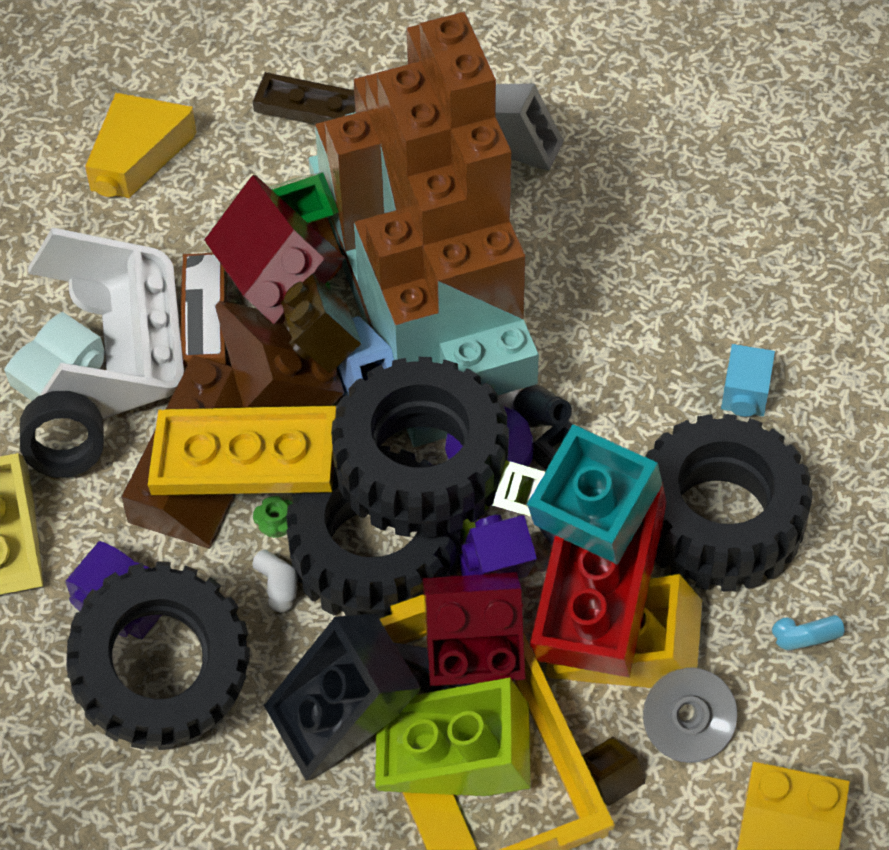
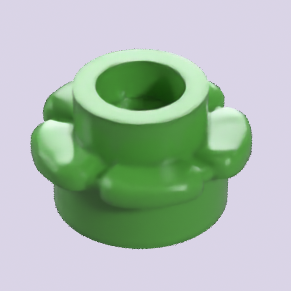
[253,496,292,538]

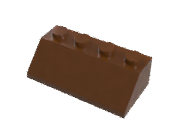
[121,355,244,549]

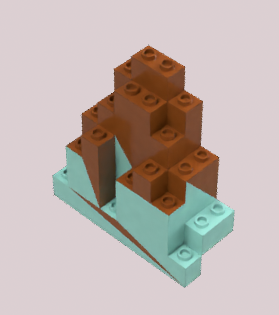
[308,11,539,448]

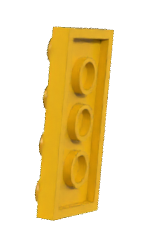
[148,406,337,495]

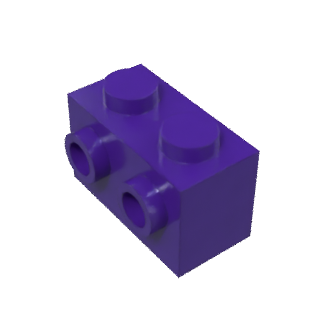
[458,515,537,579]

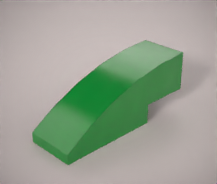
[269,172,339,223]

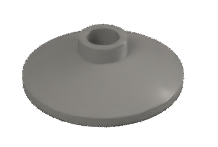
[643,667,737,763]

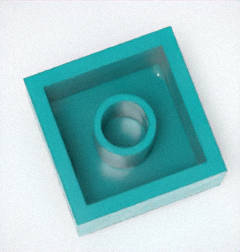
[527,424,662,565]

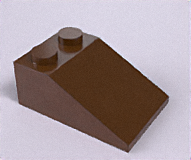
[215,301,344,408]

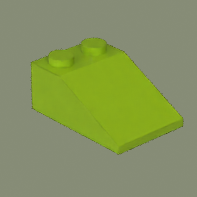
[375,678,531,796]

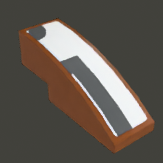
[181,253,228,367]

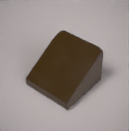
[582,737,645,806]

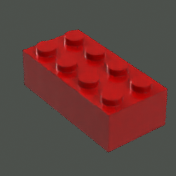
[530,482,667,678]

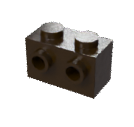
[281,274,361,373]

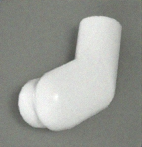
[253,549,298,612]

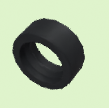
[20,391,104,478]

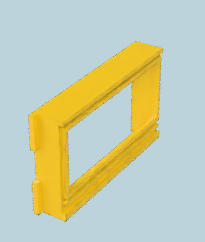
[380,594,615,850]

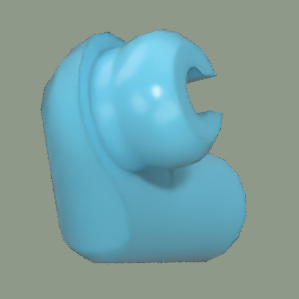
[772,615,844,651]

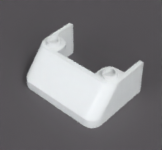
[28,227,184,419]

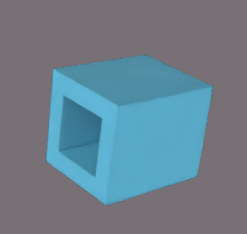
[721,344,775,417]

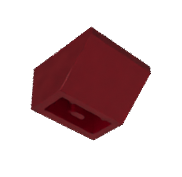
[423,572,525,686]

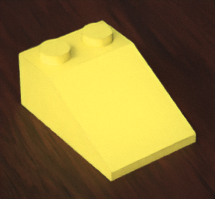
[0,453,43,595]

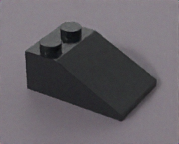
[263,614,421,781]

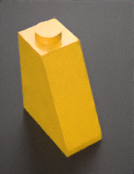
[85,93,196,198]

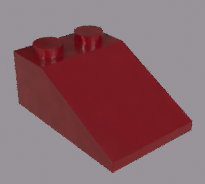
[204,175,345,325]

